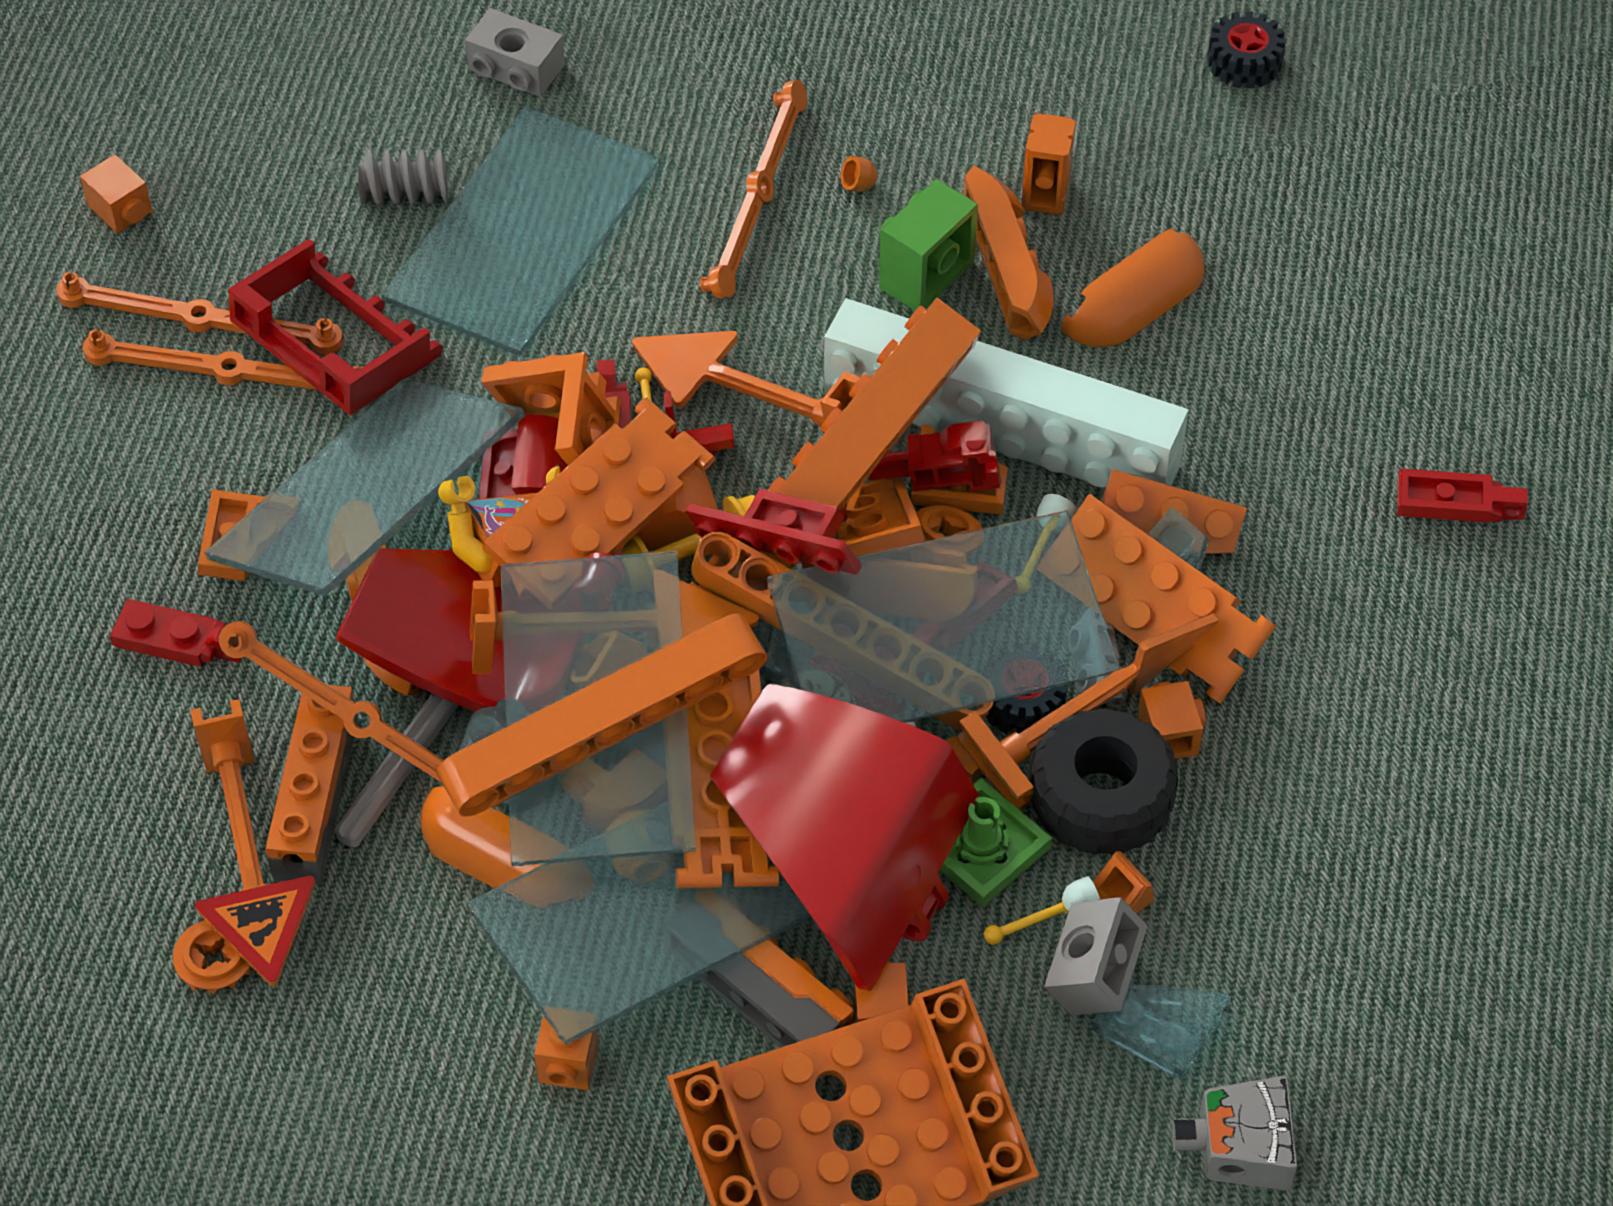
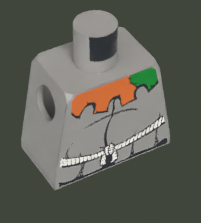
[1172,1076,1297,1190]

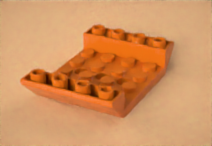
[666,978,1039,1206]

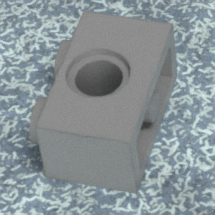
[465,8,565,97]
[1044,897,1147,1015]

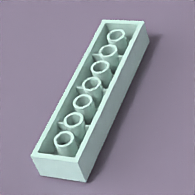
[824,298,1189,487]

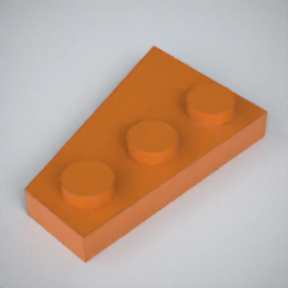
[1101,468,1247,555]
[837,477,925,560]

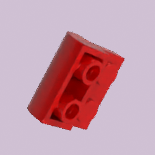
[479,414,568,499]

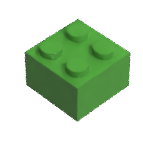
[878,179,978,310]

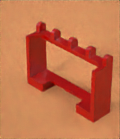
[228,239,443,416]

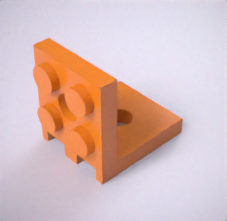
[481,352,621,465]

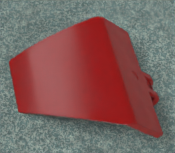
[336,545,626,724]
[710,684,979,991]

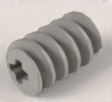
[358,149,448,205]

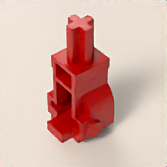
[869,420,1001,492]

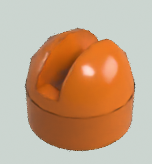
[841,156,878,192]

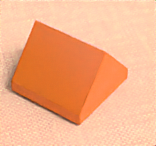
[1093,851,1154,914]

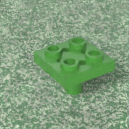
[940,778,1052,908]

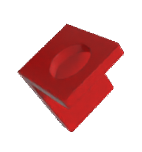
[664,391,735,455]

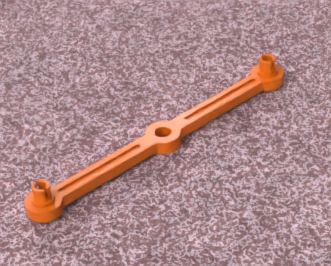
[700,80,808,299]
[56,271,343,355]
[82,329,363,390]
[219,621,505,811]

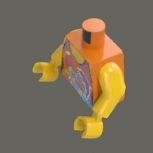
[438,466,560,602]

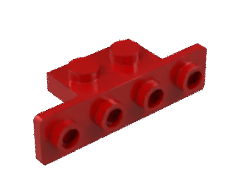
[685,489,862,575]

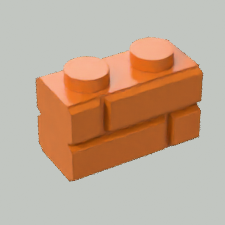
[1021,113,1076,215]

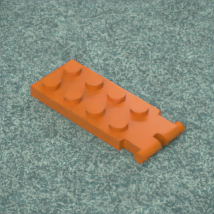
[483,397,715,612]
[1035,494,1276,704]
[663,669,779,889]

